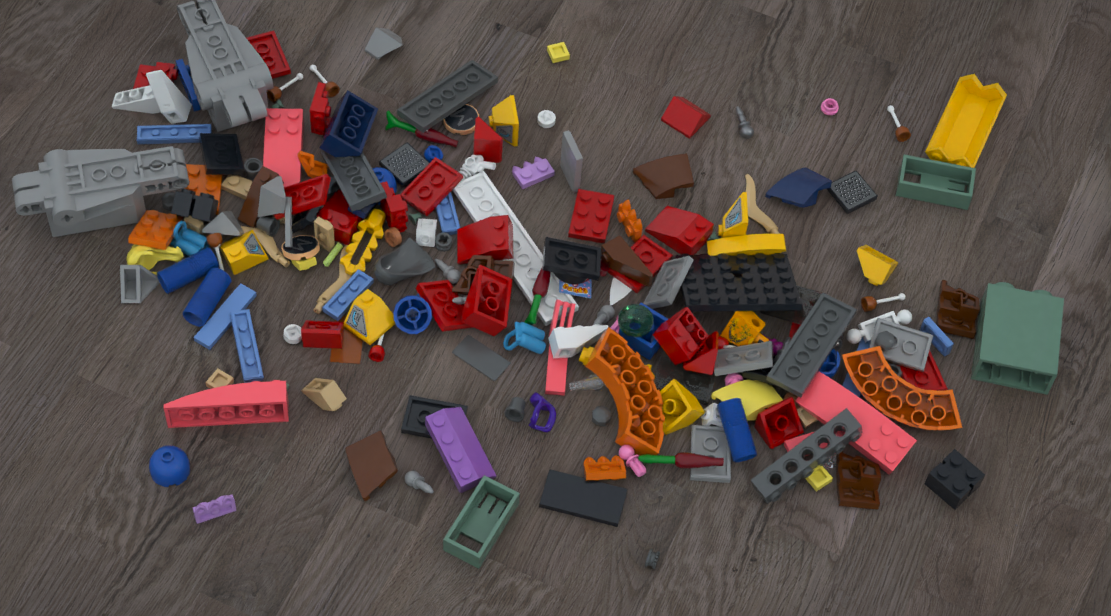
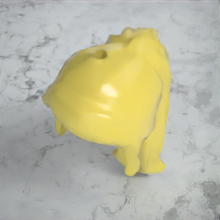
[126,244,184,276]

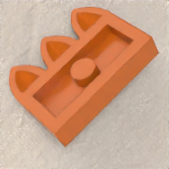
[617,199,642,243]
[584,455,626,481]

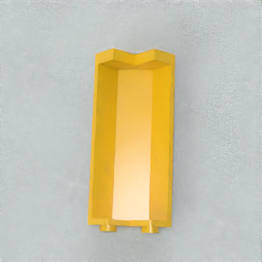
[925,74,1007,168]

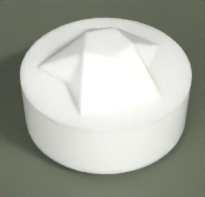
[537,110,556,128]
[283,324,302,344]

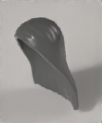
[374,237,436,286]

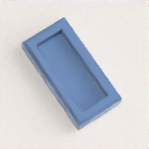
[920,317,954,357]

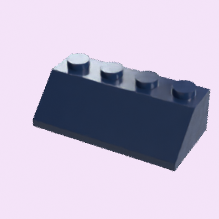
[319,90,378,157]

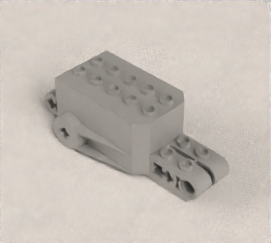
[177,0,274,132]
[12,146,190,237]

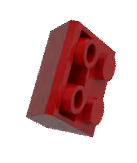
[653,307,709,365]

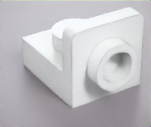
[416,218,437,247]
[701,403,732,427]

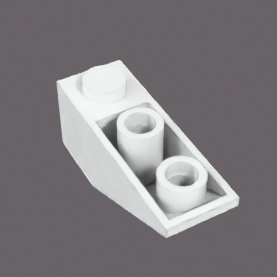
[146,70,192,124]
[112,85,161,114]
[548,324,608,359]

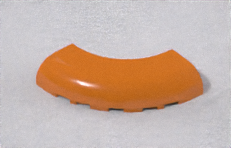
[585,327,665,456]
[842,346,962,430]

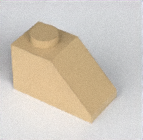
[301,378,347,411]

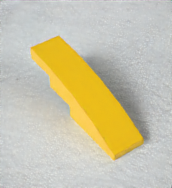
[707,234,786,256]

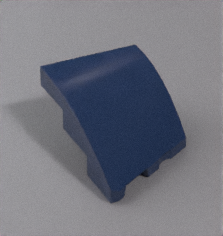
[765,167,832,208]

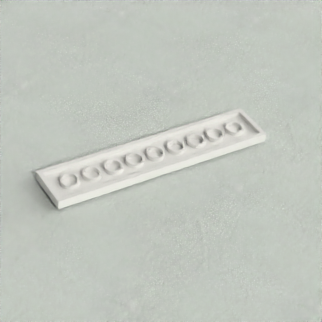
[452,171,579,326]

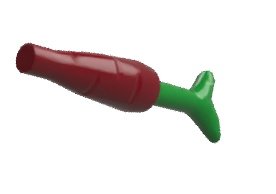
[385,110,459,148]
[525,266,551,325]
[638,452,724,469]

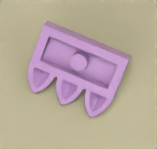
[512,157,555,189]
[193,495,236,524]

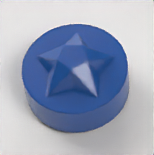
[424,145,443,163]

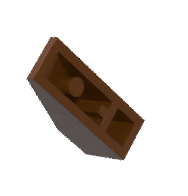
[238,166,284,228]
[601,235,653,287]

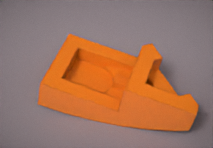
[297,151,327,178]

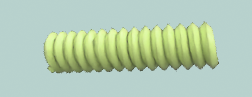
[323,242,343,267]

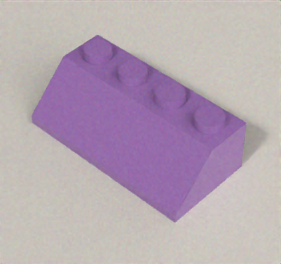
[425,407,496,494]

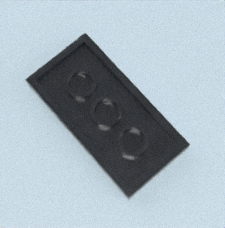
[539,469,628,527]

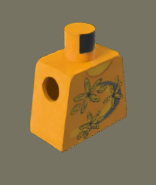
[720,311,769,346]

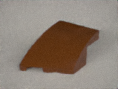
[633,153,694,199]
[452,255,515,300]
[936,280,980,339]
[345,430,398,501]
[836,451,881,510]

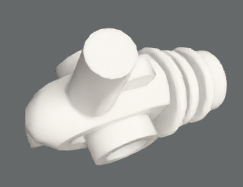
[459,155,496,181]

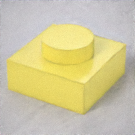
[547,42,570,63]
[291,256,317,271]
[805,465,833,492]

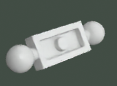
[846,309,912,344]

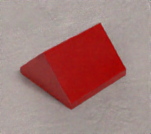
[661,96,711,139]
[473,116,503,163]
[301,320,344,349]
[683,331,719,375]
[754,397,804,449]

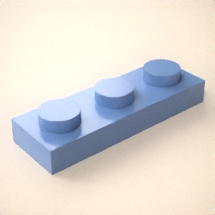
[322,269,374,321]

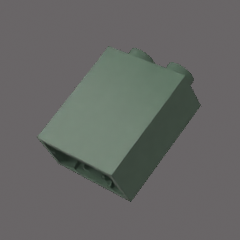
[971,282,1064,395]

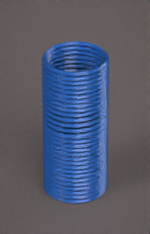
[157,247,219,294]
[182,267,232,327]
[717,398,757,462]

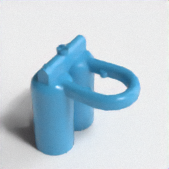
[170,221,209,256]
[503,322,546,354]

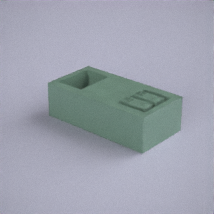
[895,154,976,210]
[443,475,520,569]

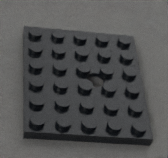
[675,253,802,312]

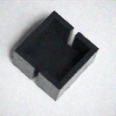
[171,189,219,222]
[925,449,985,510]

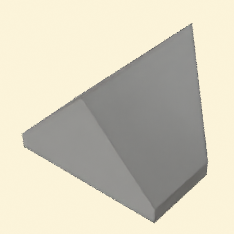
[365,27,403,60]
[258,176,286,217]
[202,211,244,236]
[120,265,160,303]

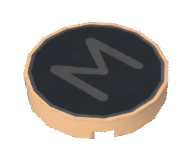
[443,104,479,135]
[282,235,320,261]

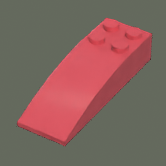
[263,108,304,187]
[795,371,917,475]
[164,380,289,428]

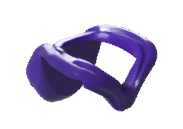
[529,392,556,432]

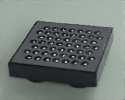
[379,142,429,187]
[827,171,878,214]

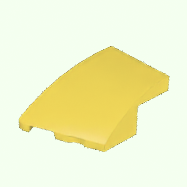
[711,379,783,420]

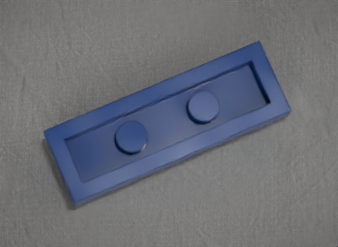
[176,59,201,111]

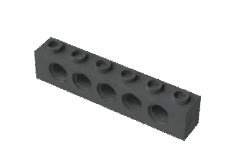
[751,408,863,504]

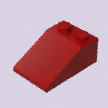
[317,190,365,245]
[645,206,714,255]
[457,215,514,265]
[462,265,512,336]

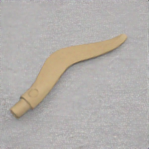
[745,174,780,234]
[241,226,290,267]
[313,245,351,314]

